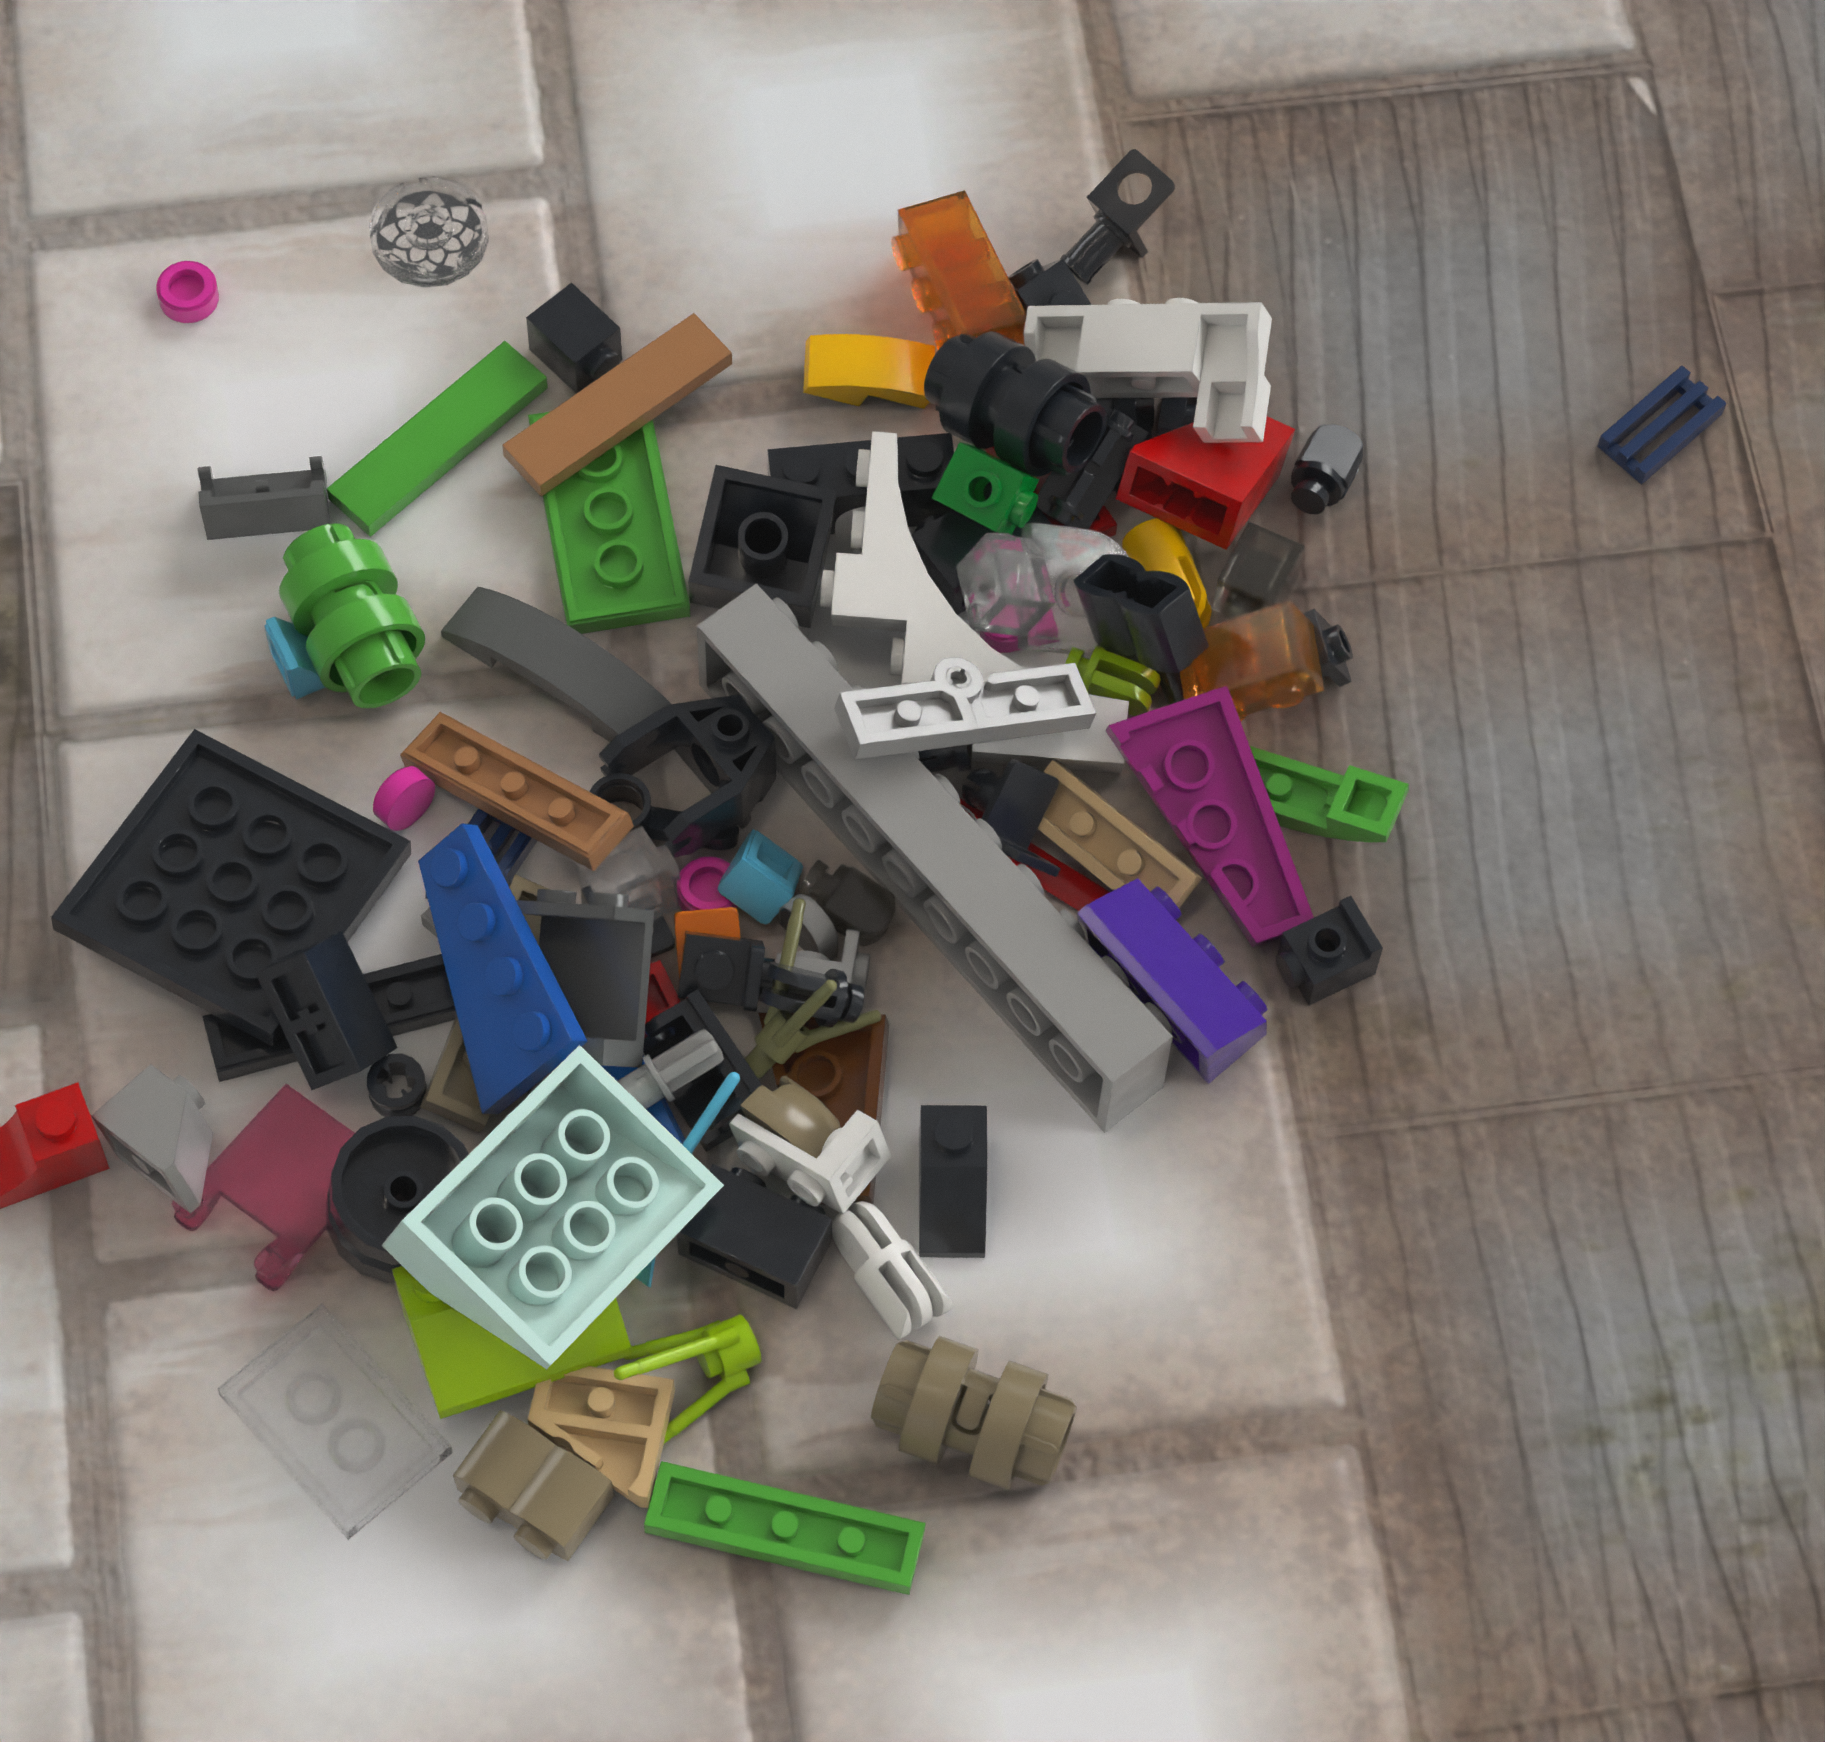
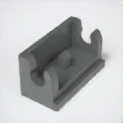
[198,456,330,540]

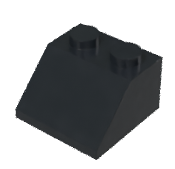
[688,465,838,629]

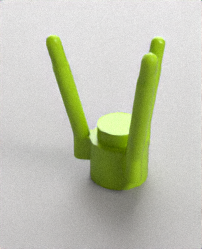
[614,1314,762,1445]

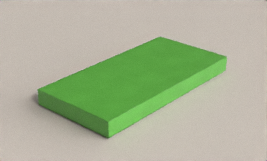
[528,412,691,634]

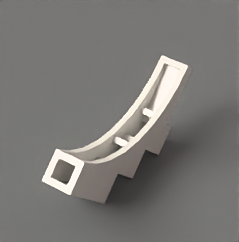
[820,431,1129,773]

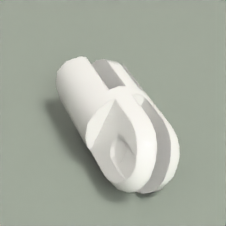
[832,1201,953,1340]

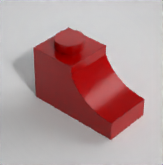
[0,1082,110,1209]

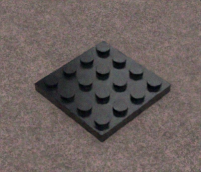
[51,729,411,1046]

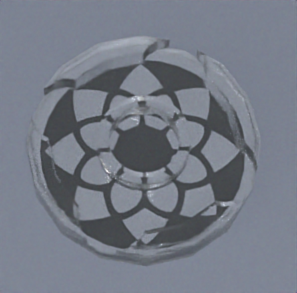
[369,176,489,288]

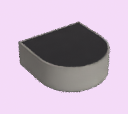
[779,894,838,961]

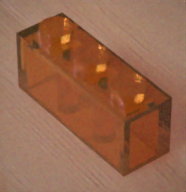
[891,190,1026,350]

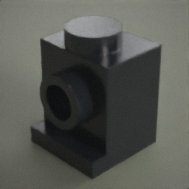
[1276,896,1383,1006]

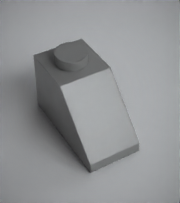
[91,1064,213,1214]

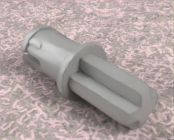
[617,1029,724,1109]

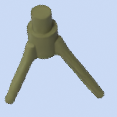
[744,898,881,1078]

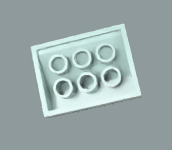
[381,1045,724,1369]

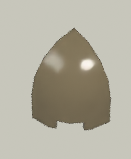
[740,1076,841,1159]

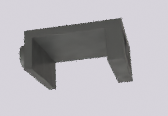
[516,889,654,1068]

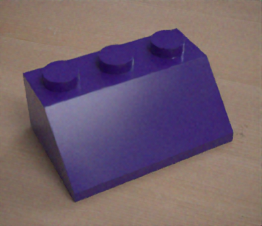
[1077,878,1268,1084]

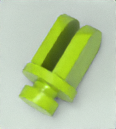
[1065,645,1161,716]

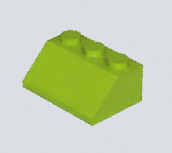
[392,1266,633,1419]

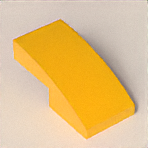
[803,334,935,409]

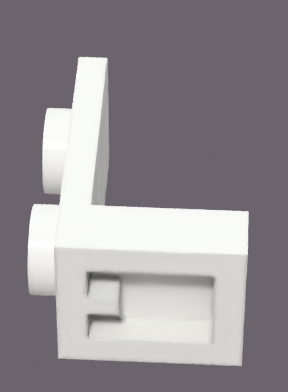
[729,1110,891,1214]

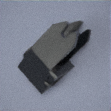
[599,695,776,858]

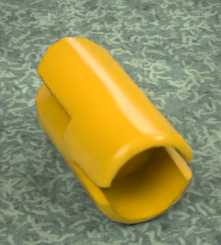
[1121,518,1212,630]

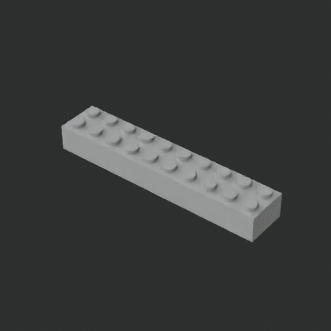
[697,583,1173,1133]

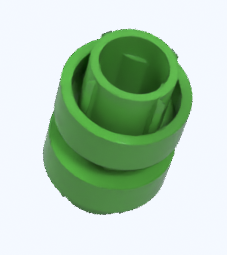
[279,523,425,708]

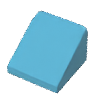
[264,617,326,700]
[717,829,803,925]

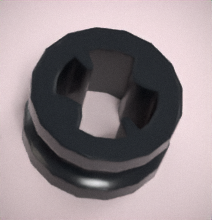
[366,1053,427,1117]

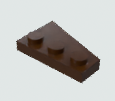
[758,1012,889,1205]

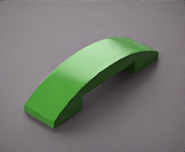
[1250,746,1409,842]

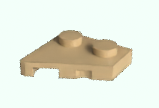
[528,1366,675,1508]

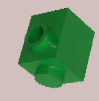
[932,442,1040,535]

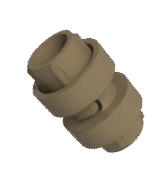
[871,1336,1077,1490]

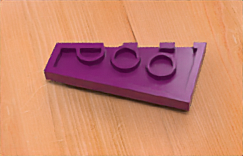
[1105,686,1314,947]

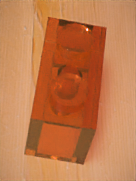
[1180,600,1324,722]

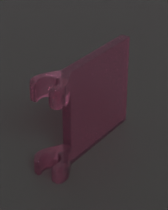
[172,1084,355,1291]

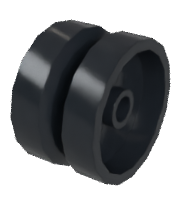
[326,1116,469,1283]

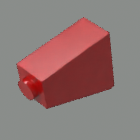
[1115,416,1295,550]

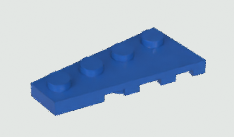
[418,823,588,1115]

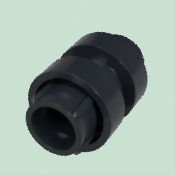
[924,331,1107,477]

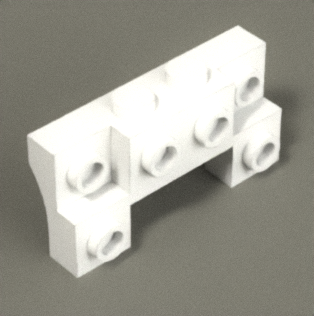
[1024,298,1272,443]

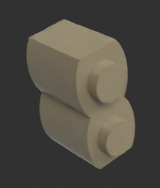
[453,1410,615,1561]

